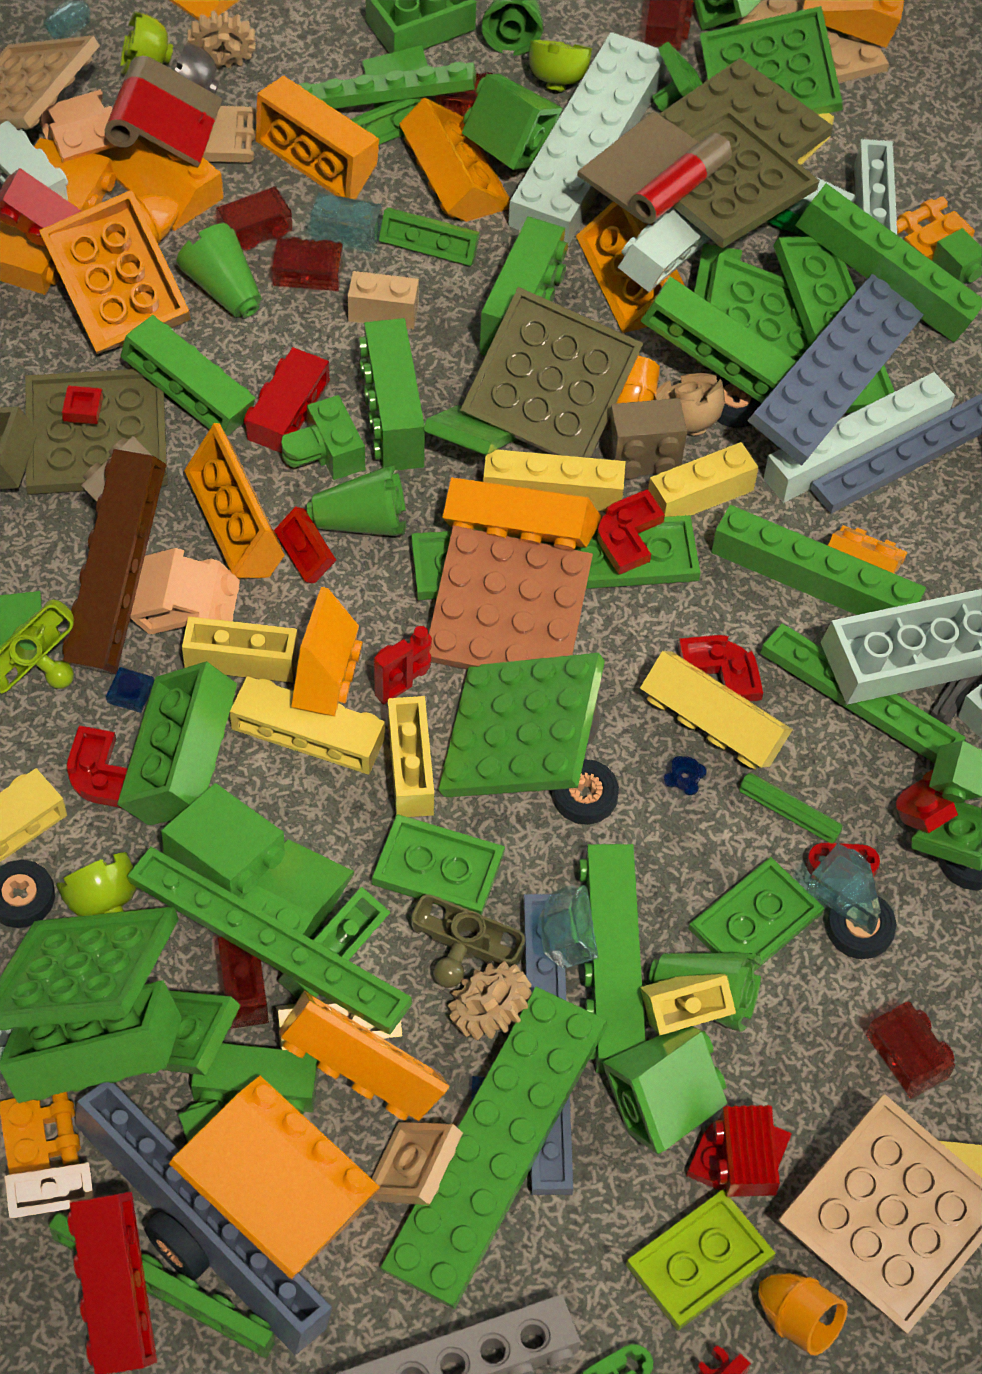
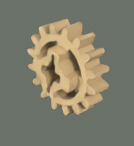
[187,11,255,68]
[448,961,532,1040]

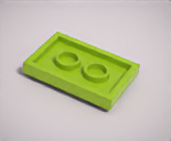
[626,1190,776,1331]

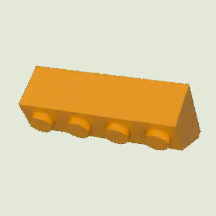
[256,75,379,205]
[399,97,511,222]
[95,135,224,231]
[576,201,685,333]
[184,423,285,578]
[442,477,601,551]
[279,990,449,1121]

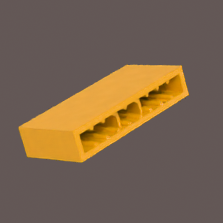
[0,137,116,295]

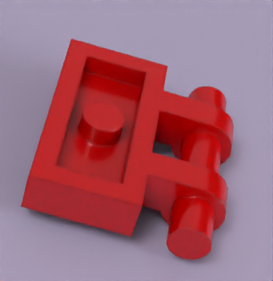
[374,626,432,705]

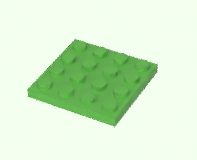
[700,6,843,114]
[696,253,810,366]
[439,652,605,797]
[0,906,179,1031]

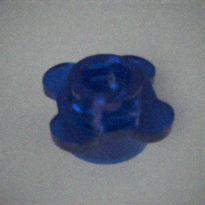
[664,756,707,796]

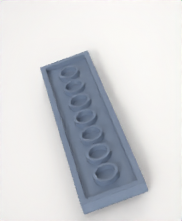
[748,274,924,466]

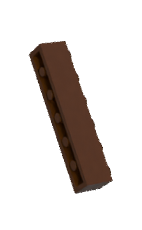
[62,449,166,675]

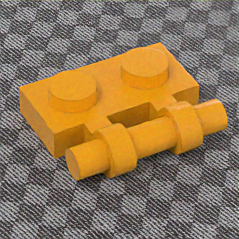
[897,196,975,261]
[828,525,908,573]
[0,1092,81,1174]

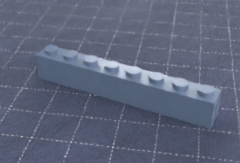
[75,1082,332,1356]

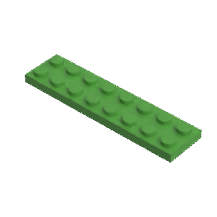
[411,515,701,600]
[381,986,608,1310]

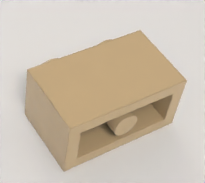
[348,271,419,329]
[5,1162,93,1218]

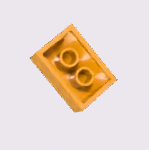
[291,587,363,716]

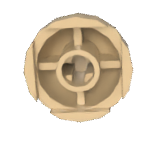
[654,373,725,436]

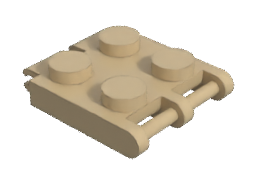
[203,106,257,163]

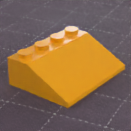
[802,0,904,48]
[39,190,191,354]
[169,1076,380,1280]

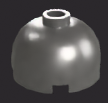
[175,42,220,94]

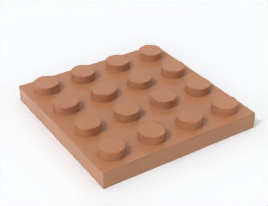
[429,525,593,669]

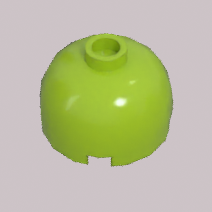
[120,11,173,75]
[529,40,592,91]
[56,852,137,916]

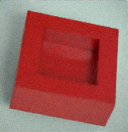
[62,385,103,424]

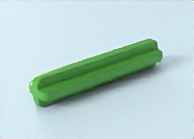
[739,773,843,843]

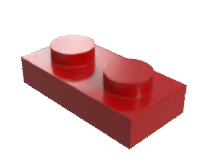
[274,506,336,583]

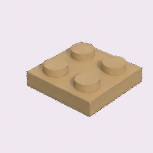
[372,1122,463,1205]

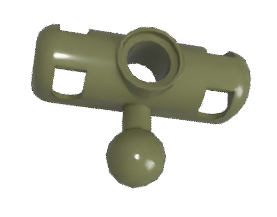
[411,894,525,988]

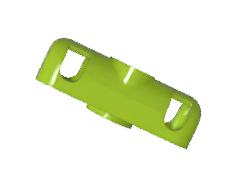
[0,599,74,694]

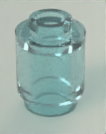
[44,0,91,40]

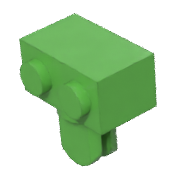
[281,395,365,480]

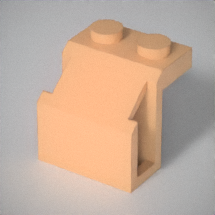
[39,90,116,163]
[130,548,240,634]

